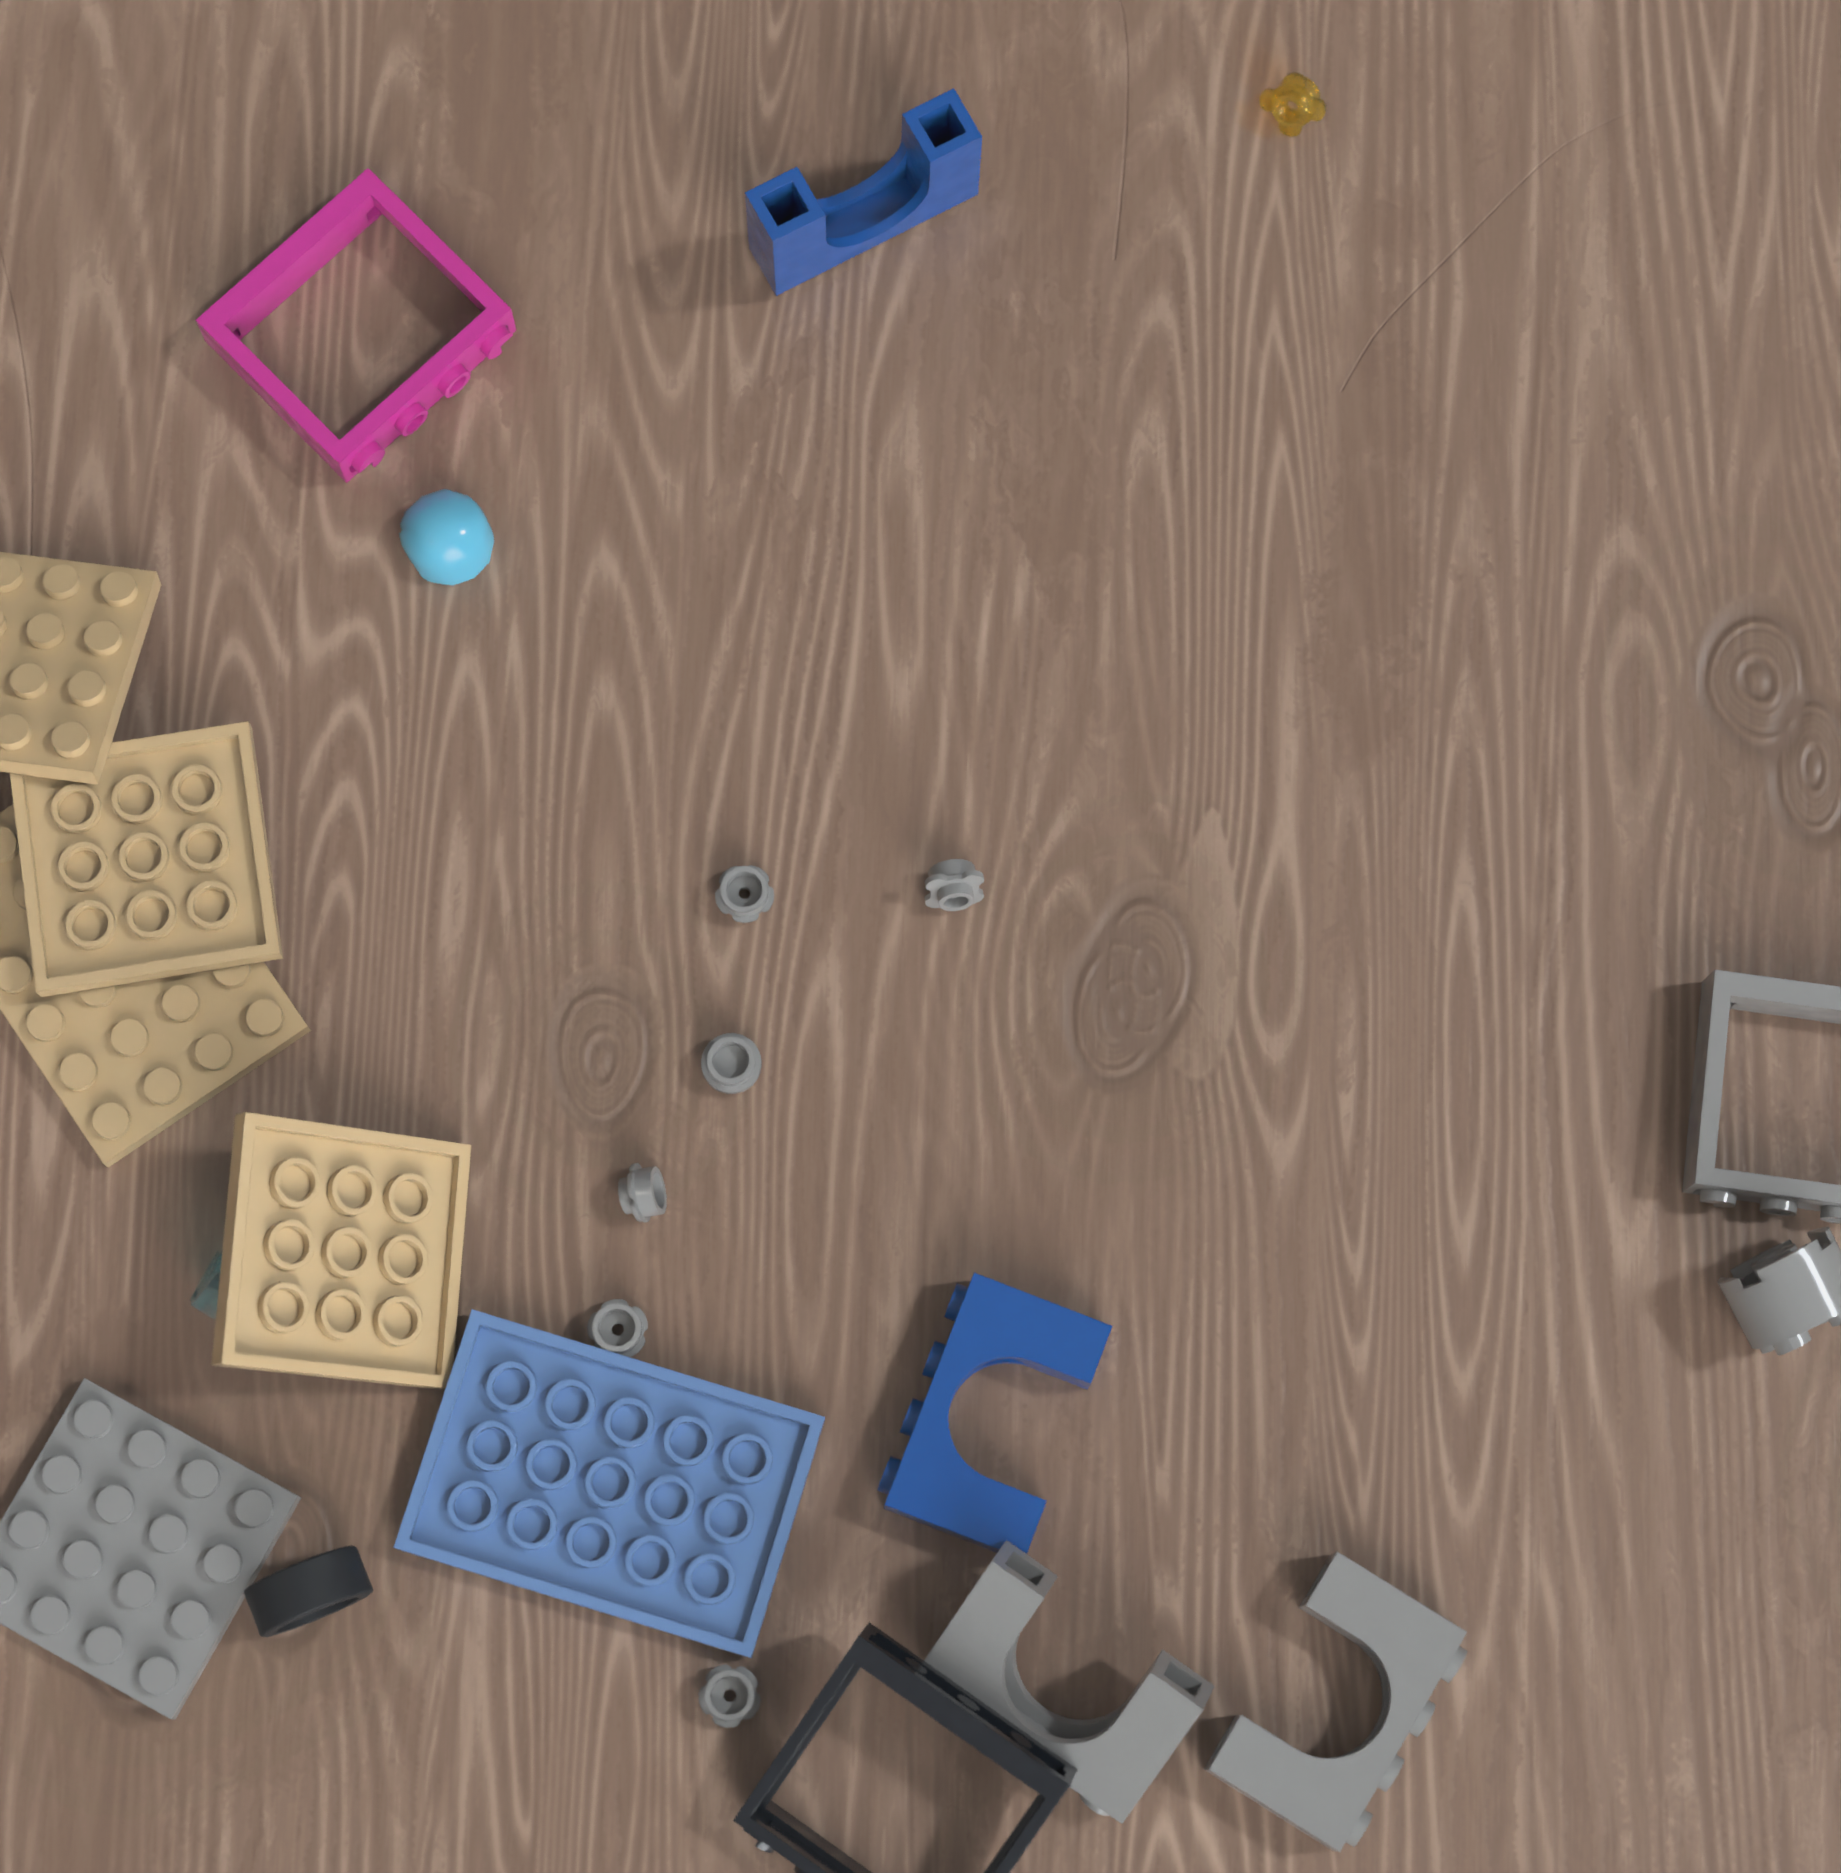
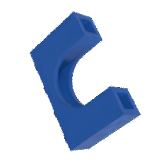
[745,88,982,296]
[877,1273,1112,1554]

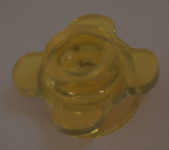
[1259,72,1327,137]

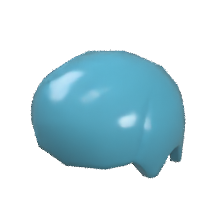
[399,489,494,586]

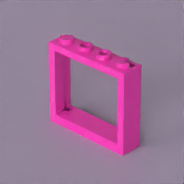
[196,168,516,483]

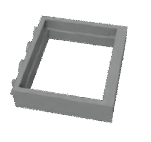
[1682,970,1841,1224]

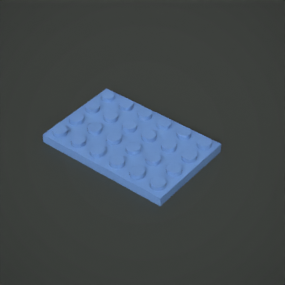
[393,1309,825,1659]

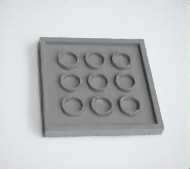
[0,1378,302,1720]

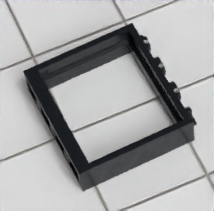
[733,1622,1078,1873]

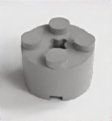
[1717,1227,1841,1355]

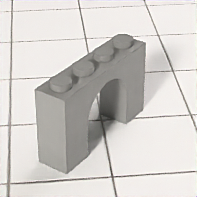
[924,1540,1215,1824]
[1203,1551,1467,1852]

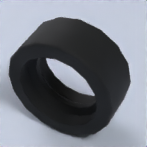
[244,1545,373,1637]

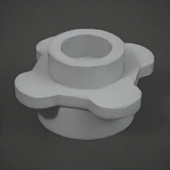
[925,859,984,911]

